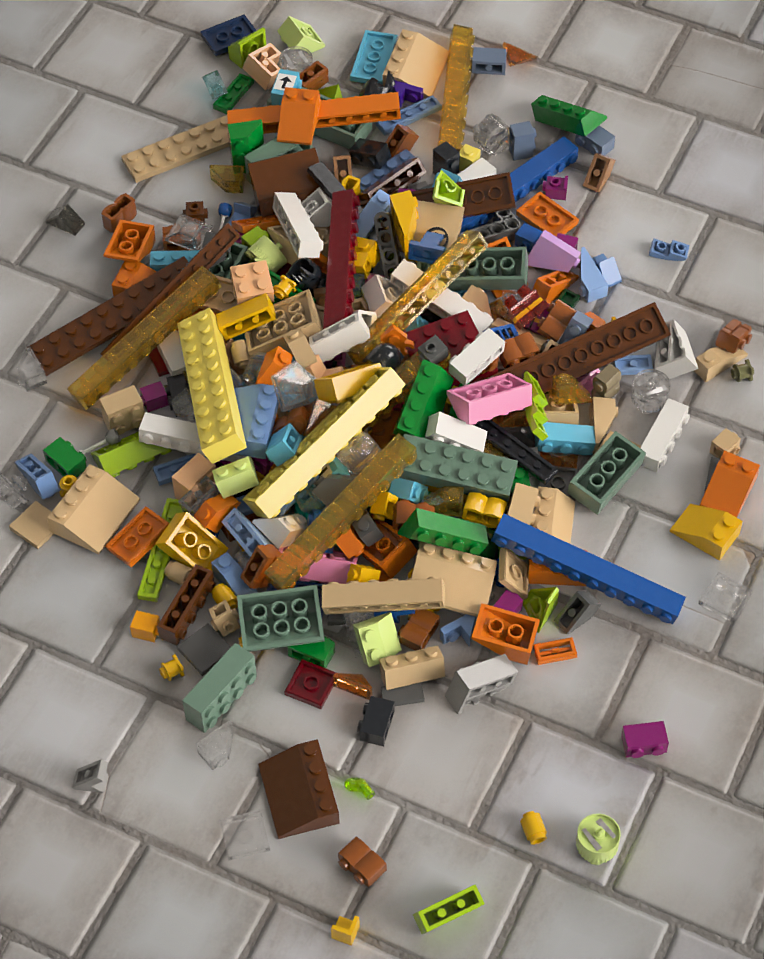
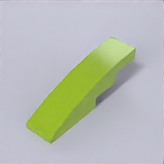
[523,371,549,441]

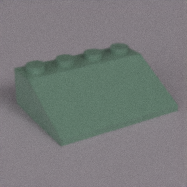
[237,585,325,652]

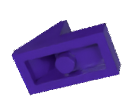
[392,80,423,108]

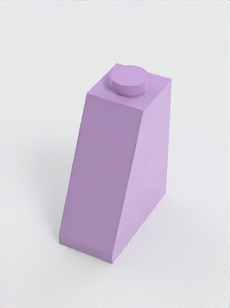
[528,230,581,272]

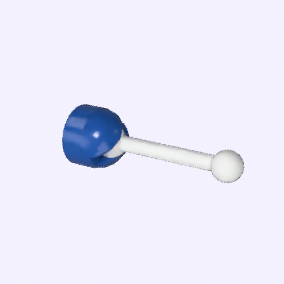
[218,203,233,230]

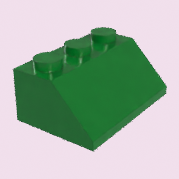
[227,119,264,175]

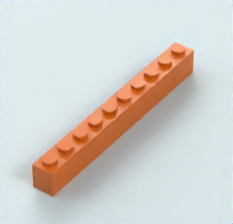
[227,92,401,134]

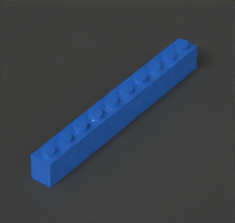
[460,137,578,234]
[491,513,686,624]

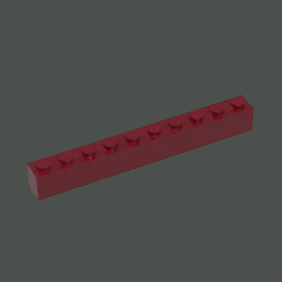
[323,189,360,329]

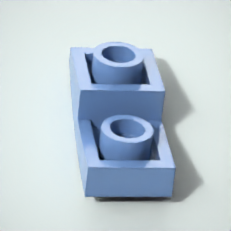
[649,238,689,261]

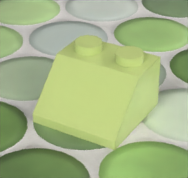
[277,16,326,55]
[212,456,260,499]
[353,612,402,667]

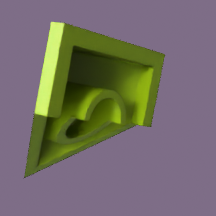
[432,170,465,207]
[523,587,559,633]

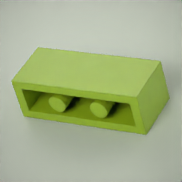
[412,884,485,934]

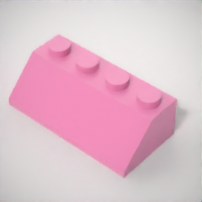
[447,373,532,425]
[275,545,359,584]

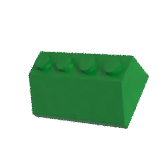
[531,95,607,137]
[392,359,454,439]
[398,508,489,555]

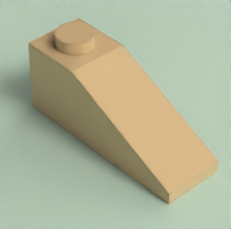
[694,347,748,382]
[589,397,618,454]

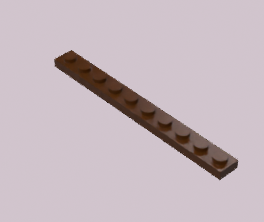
[100,223,241,367]

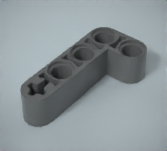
[458,209,520,248]
[374,211,417,280]

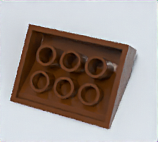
[247,147,329,217]
[258,739,340,839]

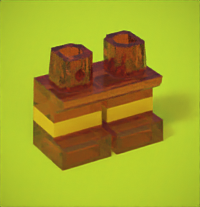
[504,284,550,330]

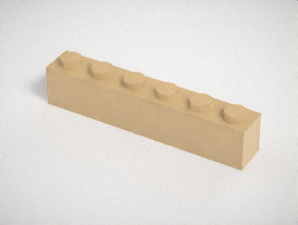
[322,576,445,614]

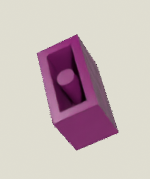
[621,721,669,758]

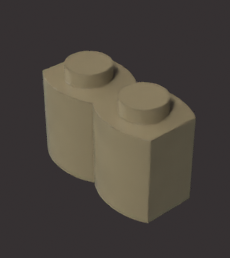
[591,363,621,398]

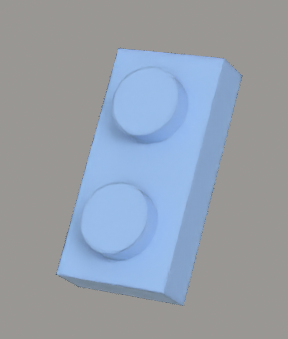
[614,354,653,375]

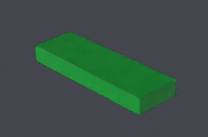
[213,73,254,114]

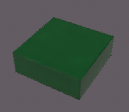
[556,288,581,309]

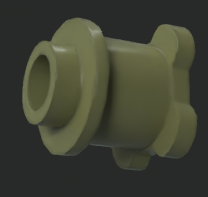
[731,359,754,382]

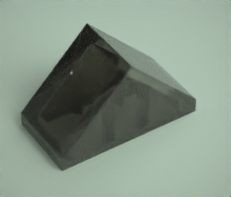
[46,204,85,236]

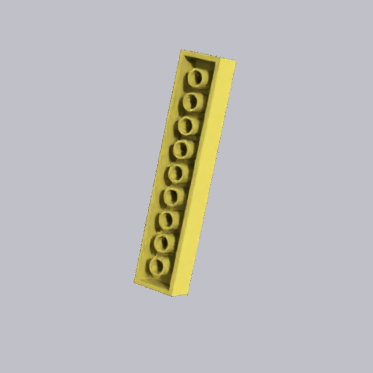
[177,307,247,464]
[242,367,406,519]

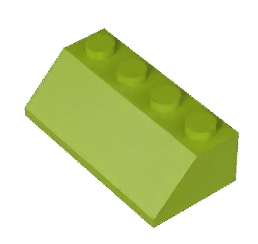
[90,431,172,477]

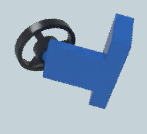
[408,227,449,266]

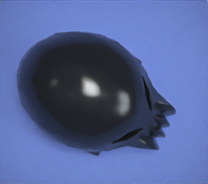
[359,71,395,96]
[286,258,323,291]
[362,343,401,372]

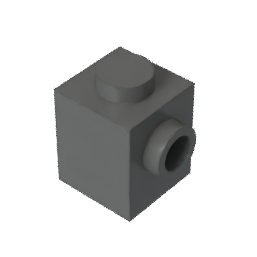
[418,335,448,365]

